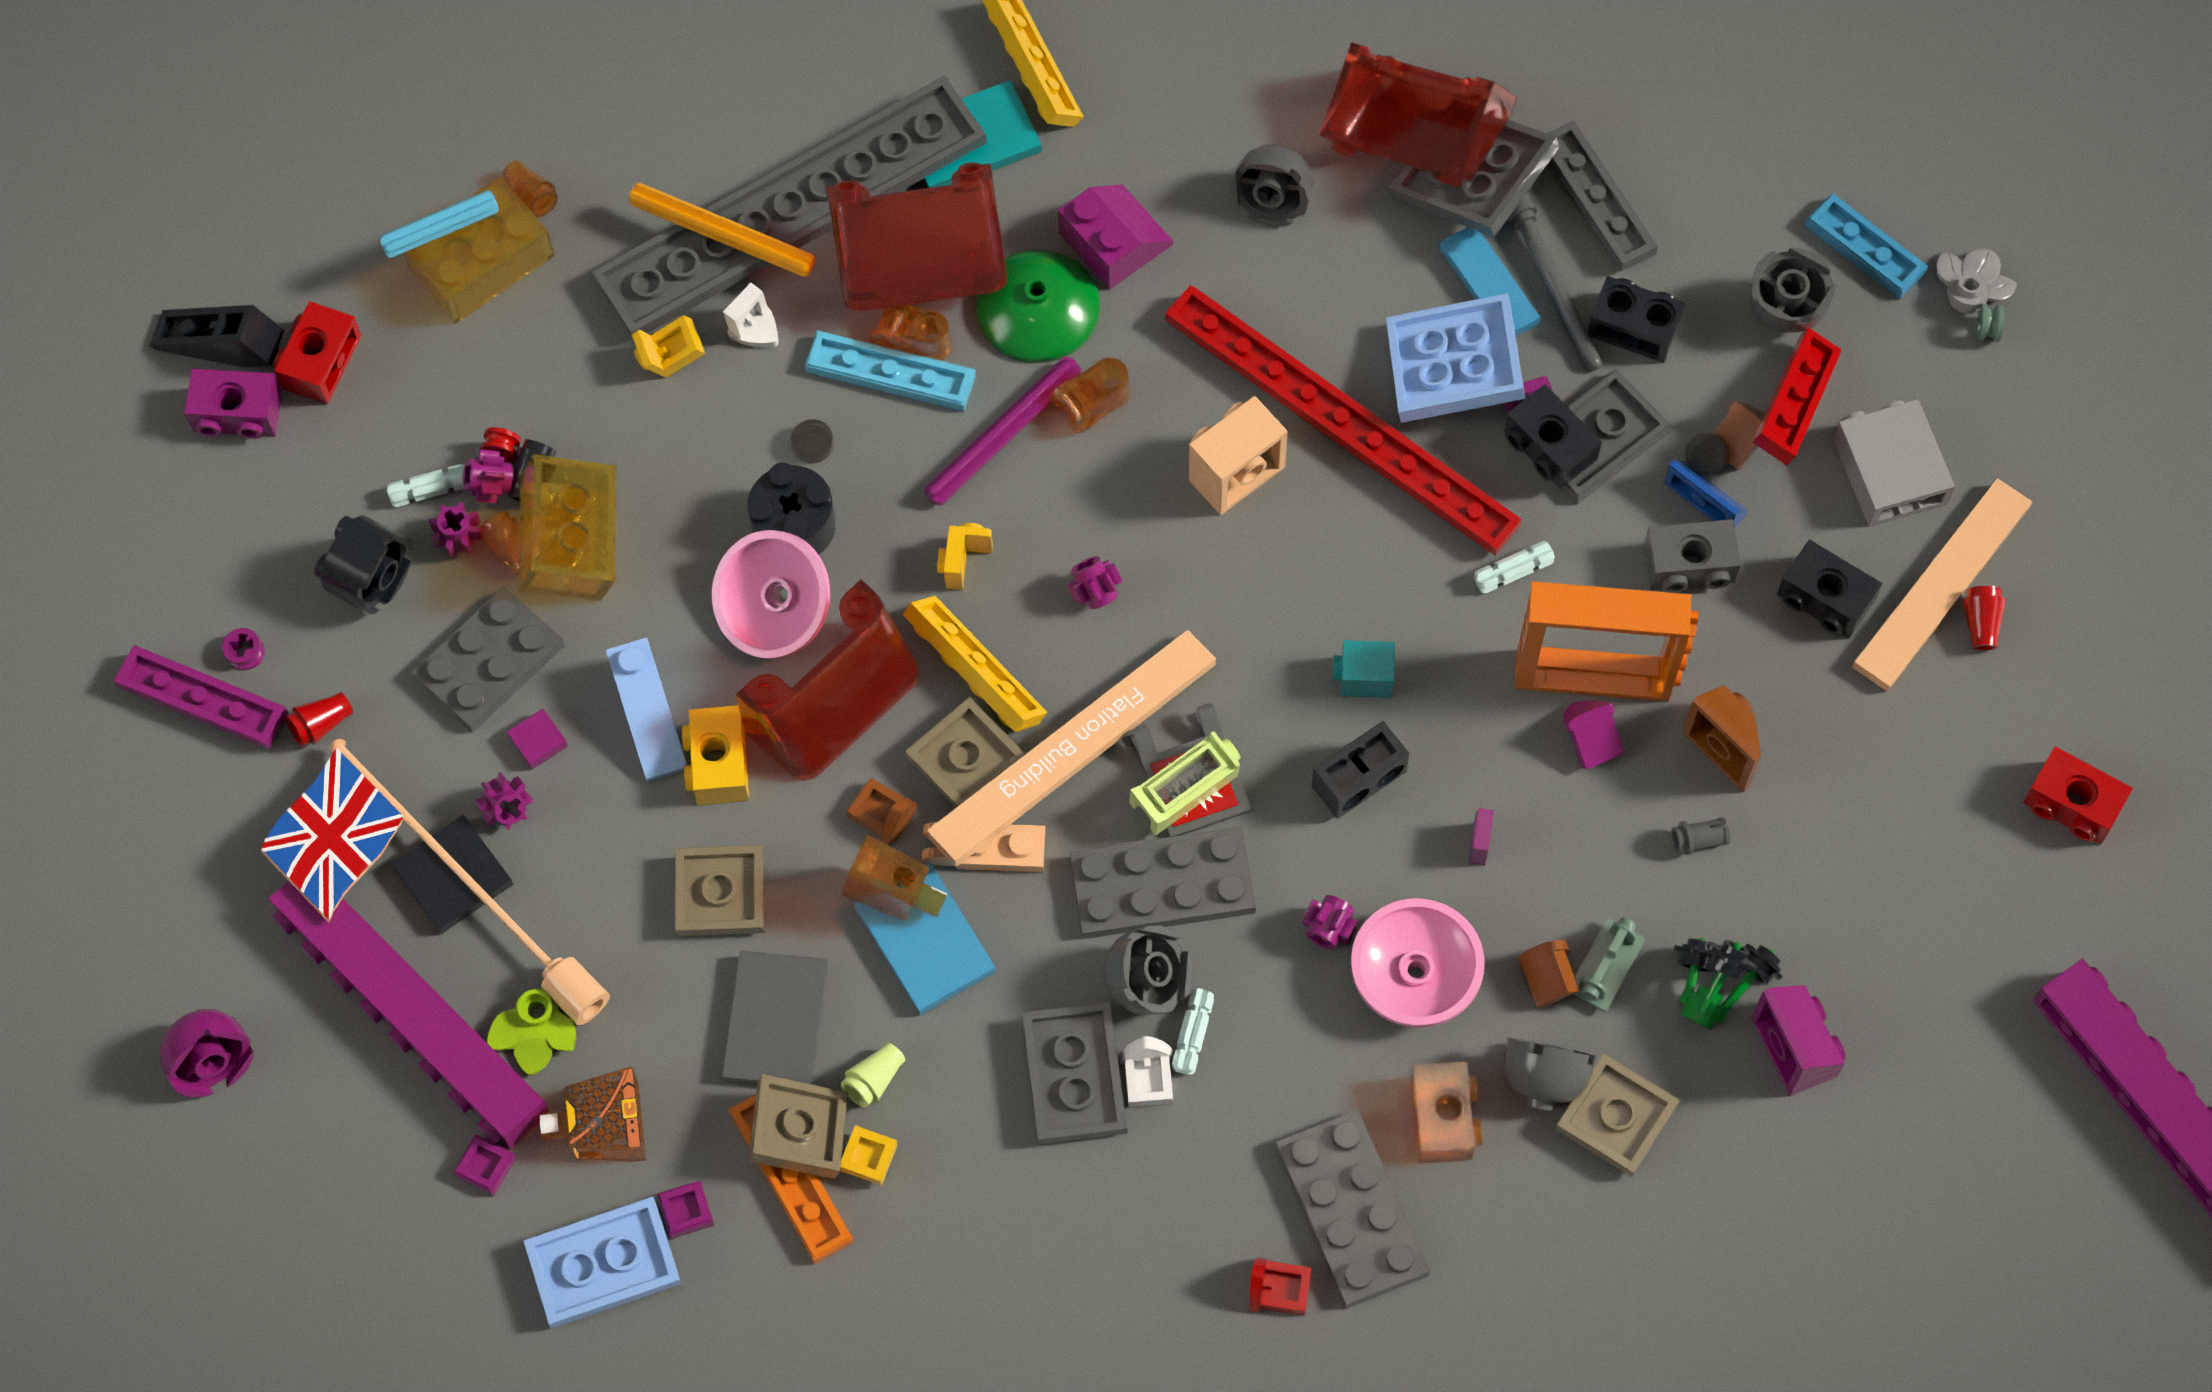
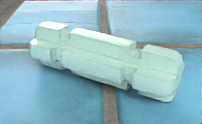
[387,464,464,507]
[1474,541,1555,594]
[1172,988,1214,1075]

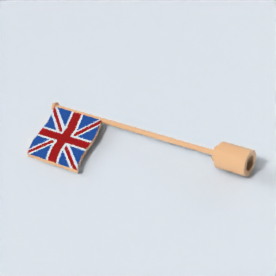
[261,739,610,1025]

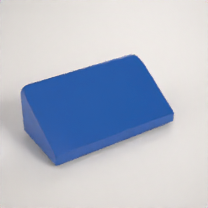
[1664,460,1748,528]

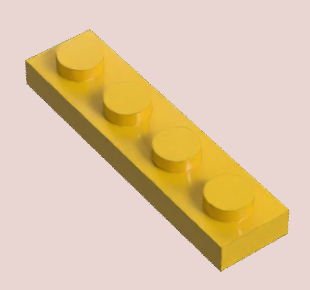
[982,0,1084,127]
[902,596,1048,732]

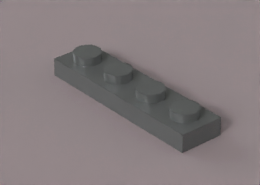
[1547,121,1658,272]

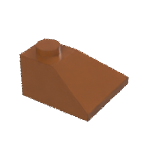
[1682,685,1761,792]

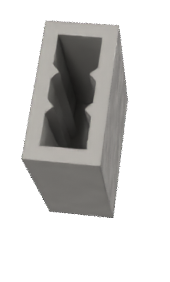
[1833,399,1955,527]

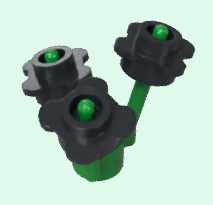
[1673,938,1783,1030]

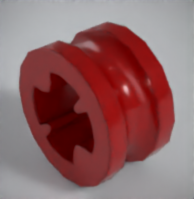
[480,427,521,463]

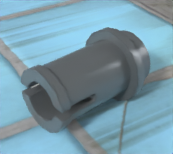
[1671,817,1730,855]

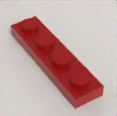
[1752,328,1842,466]

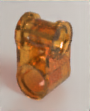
[869,299,952,361]
[1050,358,1130,434]

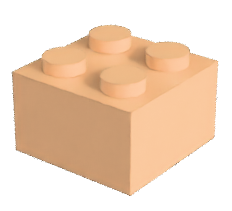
[1189,396,1288,515]

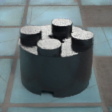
[747,463,836,555]
[314,515,413,614]

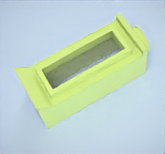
[1129,731,1241,836]

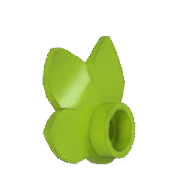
[487,988,576,1076]

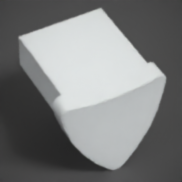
[723,283,779,348]
[1119,1036,1174,1107]

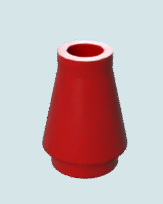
[1963,586,2006,651]
[285,692,353,746]

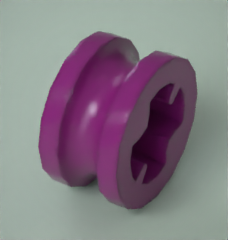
[222,628,265,670]

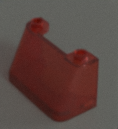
[1319,42,1518,188]
[826,162,1008,311]
[736,579,919,780]

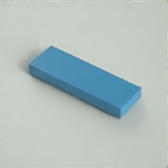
[1804,193,1928,299]
[1439,227,1541,336]

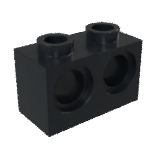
[1587,276,1686,363]
[1311,721,1409,819]

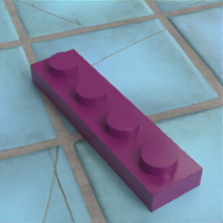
[114,645,288,750]

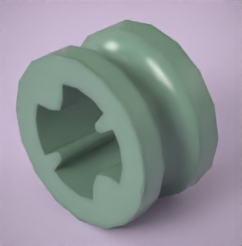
[1976,303,2004,342]

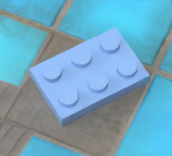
[523,1197,682,1329]

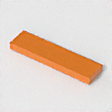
[728,1094,854,1264]

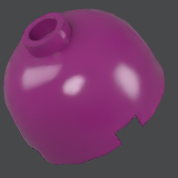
[160,1009,253,1097]

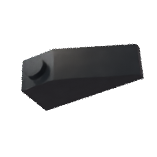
[149,305,284,367]

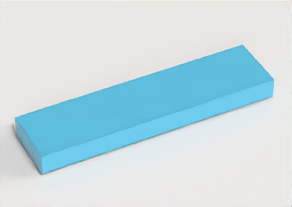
[805,330,976,412]

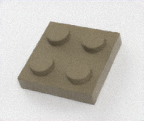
[905,697,1026,808]
[675,845,764,936]
[1555,1053,1680,1177]
[748,1074,848,1179]

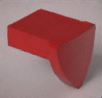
[1249,1257,1312,1316]

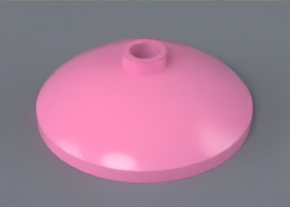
[712,530,830,658]
[1351,898,1485,1028]

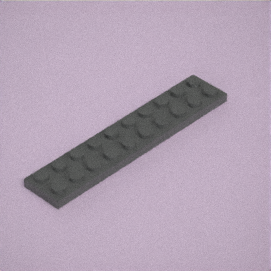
[592,75,987,338]

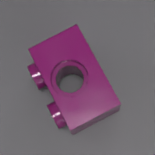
[184,369,282,439]

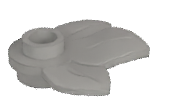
[1936,248,2017,313]

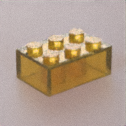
[403,176,555,324]
[518,454,616,601]

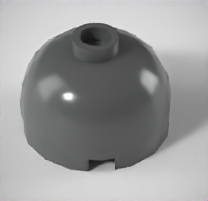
[1229,144,1314,227]
[1750,248,1835,333]
[1103,926,1193,1015]
[1503,1037,1596,1111]

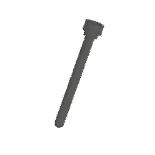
[1506,194,1601,371]

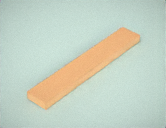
[1852,478,2032,692]

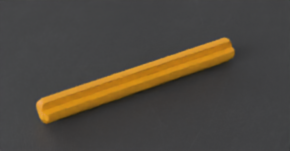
[628,183,815,277]

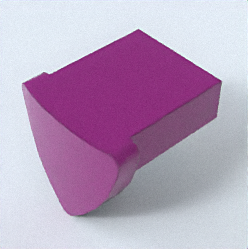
[1563,700,1625,770]

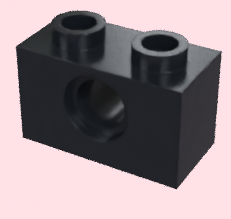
[1504,384,1602,489]
[1777,539,1883,639]

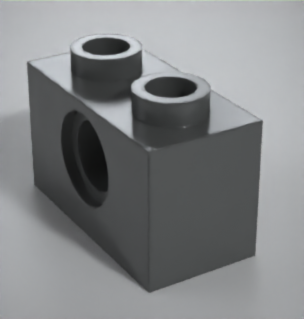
[1644,519,1740,593]

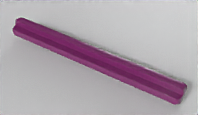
[924,356,1082,506]

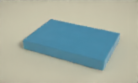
[854,861,996,1016]

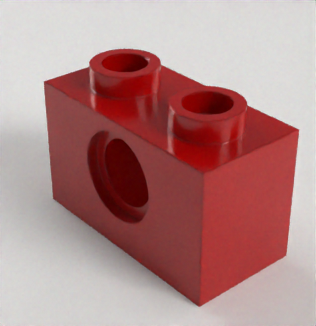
[274,301,362,405]
[2023,746,2133,845]

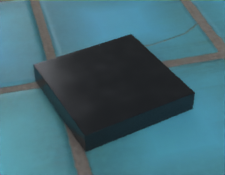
[391,815,514,934]

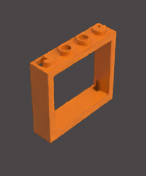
[1514,581,1698,702]

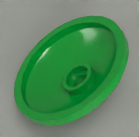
[976,250,1100,363]

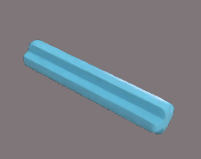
[379,191,499,258]

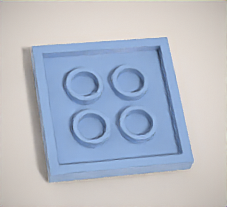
[1386,293,1526,423]

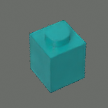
[1333,640,1395,698]

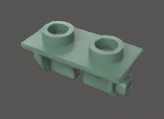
[1572,917,1646,1012]

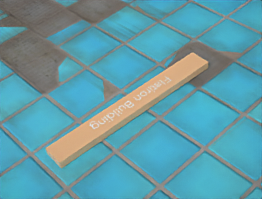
[927,630,1216,867]

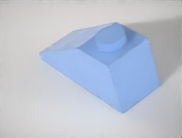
[606,637,687,783]

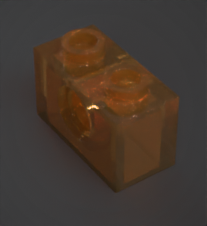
[1411,1061,1482,1163]

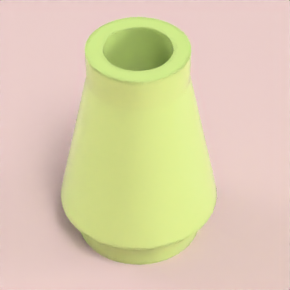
[841,1042,905,1108]

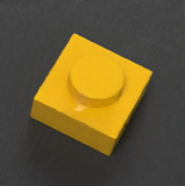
[840,1125,898,1186]

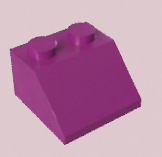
[1058,185,1173,290]
[1751,985,1846,1096]

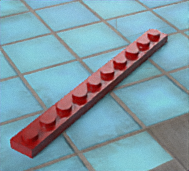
[1165,285,1522,556]

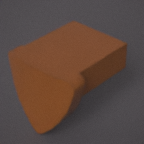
[1705,401,1765,470]
[847,778,918,847]
[1517,939,1579,1008]

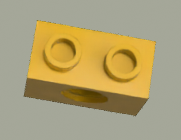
[682,705,749,805]

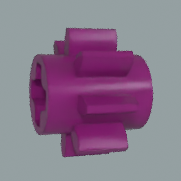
[463,450,513,503]
[429,502,483,557]
[1066,556,1123,609]
[475,772,533,830]
[1302,895,1358,950]

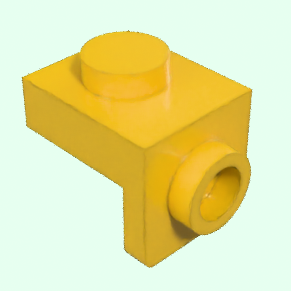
[632,315,705,378]
[937,523,993,590]

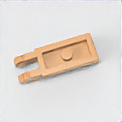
[921,822,1045,872]

